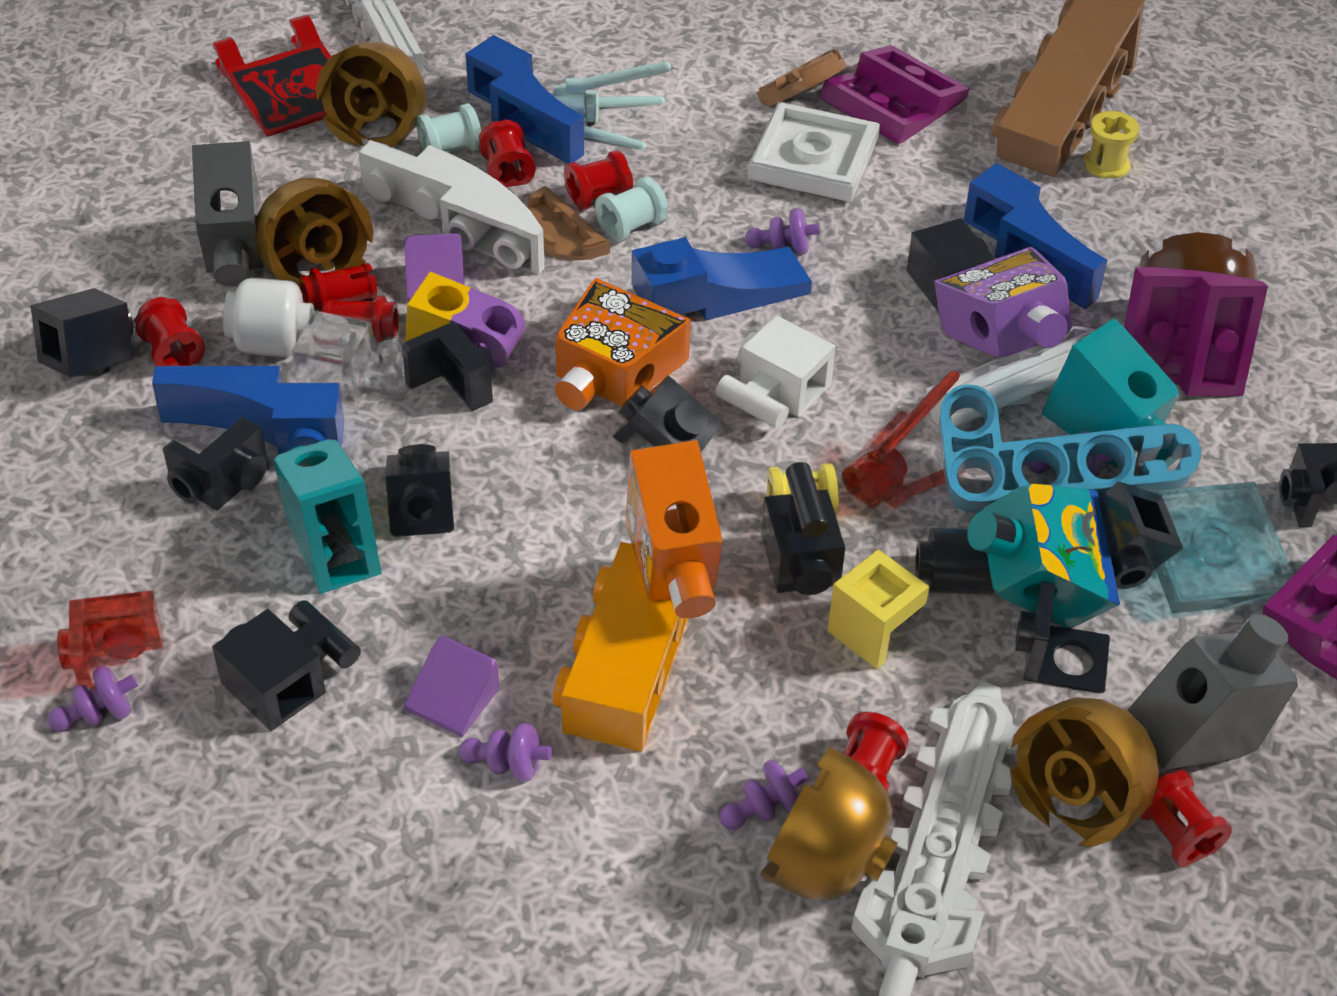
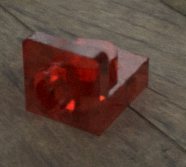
[57,590,163,689]

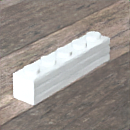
[345,0,424,76]
[925,326,1096,430]

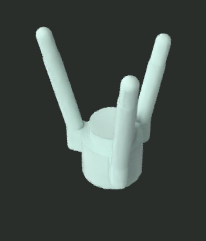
[553,62,671,150]

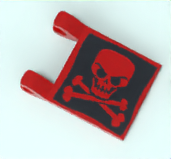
[213,15,331,137]

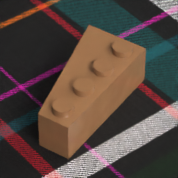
[992,0,1145,178]

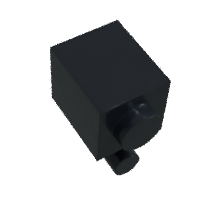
[761,462,845,595]
[212,600,361,731]

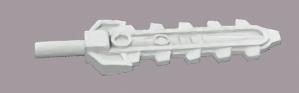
[851,680,1019,996]

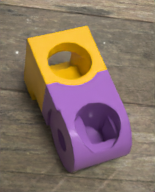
[405,272,525,368]

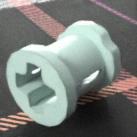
[416,103,481,153]
[595,177,668,242]

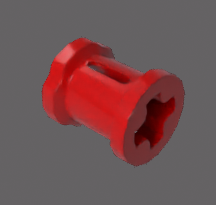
[478,120,536,187]
[564,150,633,211]
[133,297,206,366]
[843,711,909,792]
[1140,770,1232,868]

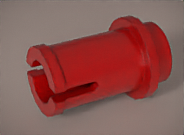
[300,263,377,314]
[322,296,399,342]

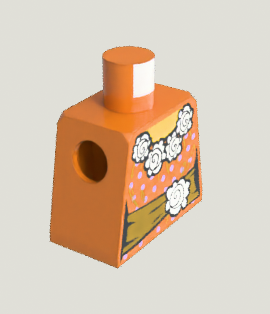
[555,278,691,411]
[625,440,722,618]

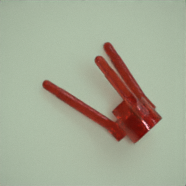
[842,370,966,510]

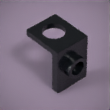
[1015,581,1110,693]

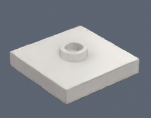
[747,102,880,202]

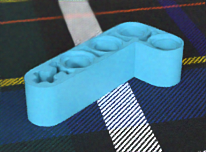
[939,384,1201,513]

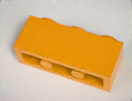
[553,541,689,752]

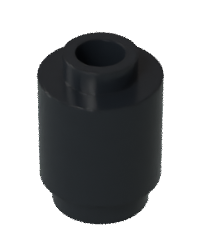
[915,528,994,595]

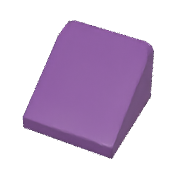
[404,233,464,303]
[404,636,499,737]

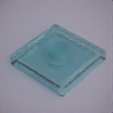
[1150,482,1293,614]

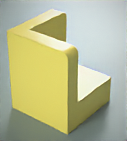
[827,549,929,669]

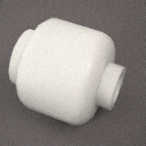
[223,278,314,357]

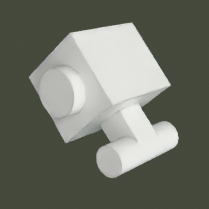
[715,315,836,429]

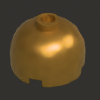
[316,42,427,147]
[254,178,374,288]
[1010,697,1159,847]
[760,747,898,900]

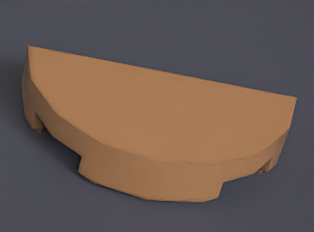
[756,49,847,107]
[527,185,610,260]

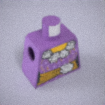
[934,247,1072,357]

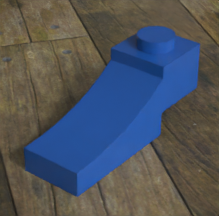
[465,35,584,164]
[964,163,1108,309]
[631,237,812,321]
[152,366,345,455]

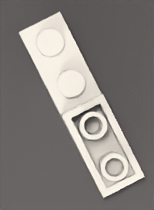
[358,140,544,275]

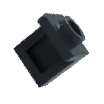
[401,321,496,411]
[612,375,723,452]
[163,417,269,511]
[385,444,454,537]

